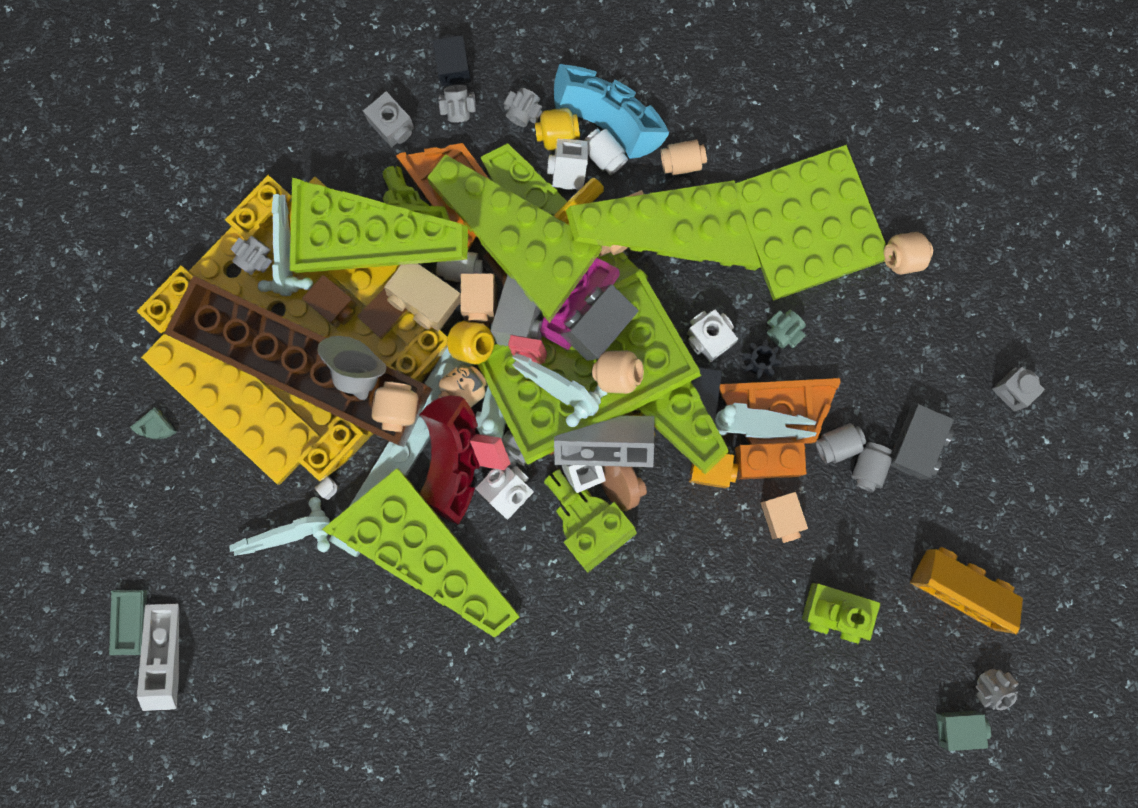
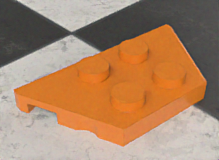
[396,143,490,250]
[719,378,841,445]

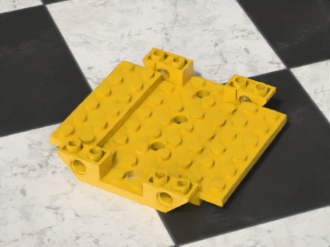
[137,175,448,485]

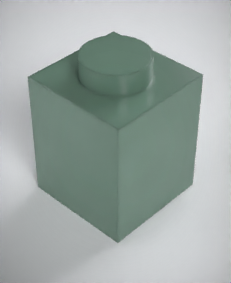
[936,711,991,751]

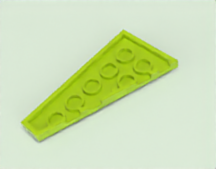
[290,178,468,273]
[636,381,728,474]

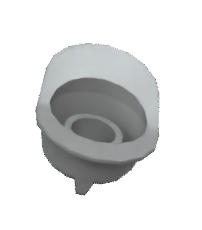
[318,336,386,400]

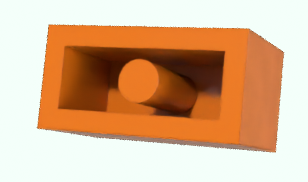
[735,442,806,480]

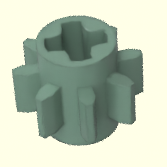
[767,310,806,349]

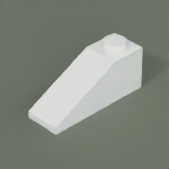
[137,604,179,711]

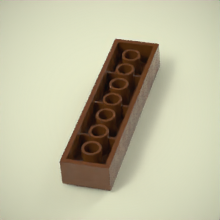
[164,275,432,447]

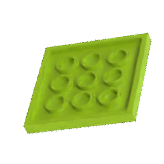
[734,145,891,301]

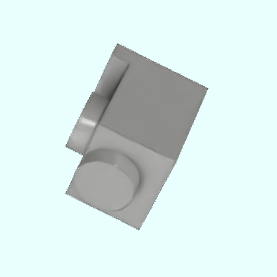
[992,367,1045,411]

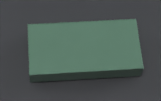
[109,590,147,655]

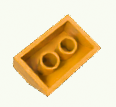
[910,547,1023,634]

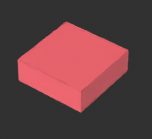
[508,335,547,364]
[470,434,511,470]

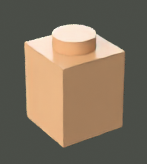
[761,492,808,543]

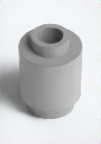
[816,423,866,464]
[852,442,892,492]

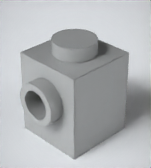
[363,91,414,148]

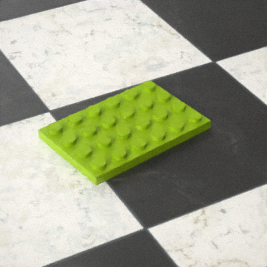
[478,270,701,464]

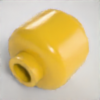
[535,108,580,151]
[447,321,495,364]

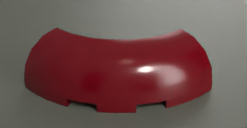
[419,395,480,525]

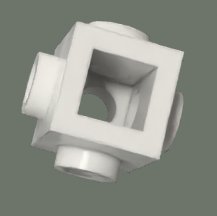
[687,309,738,363]
[475,465,534,520]

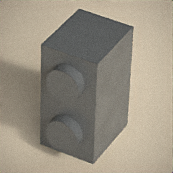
[560,284,639,361]
[890,404,954,480]

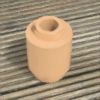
[660,139,707,175]

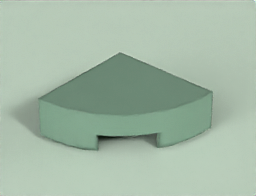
[130,407,177,439]

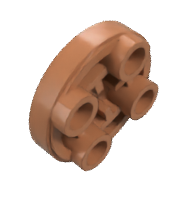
[601,466,647,511]

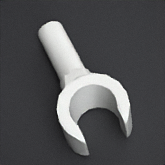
[315,476,338,500]

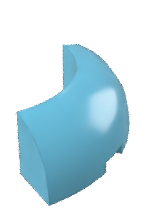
[554,64,669,159]

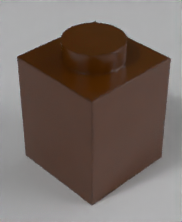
[302,275,357,328]

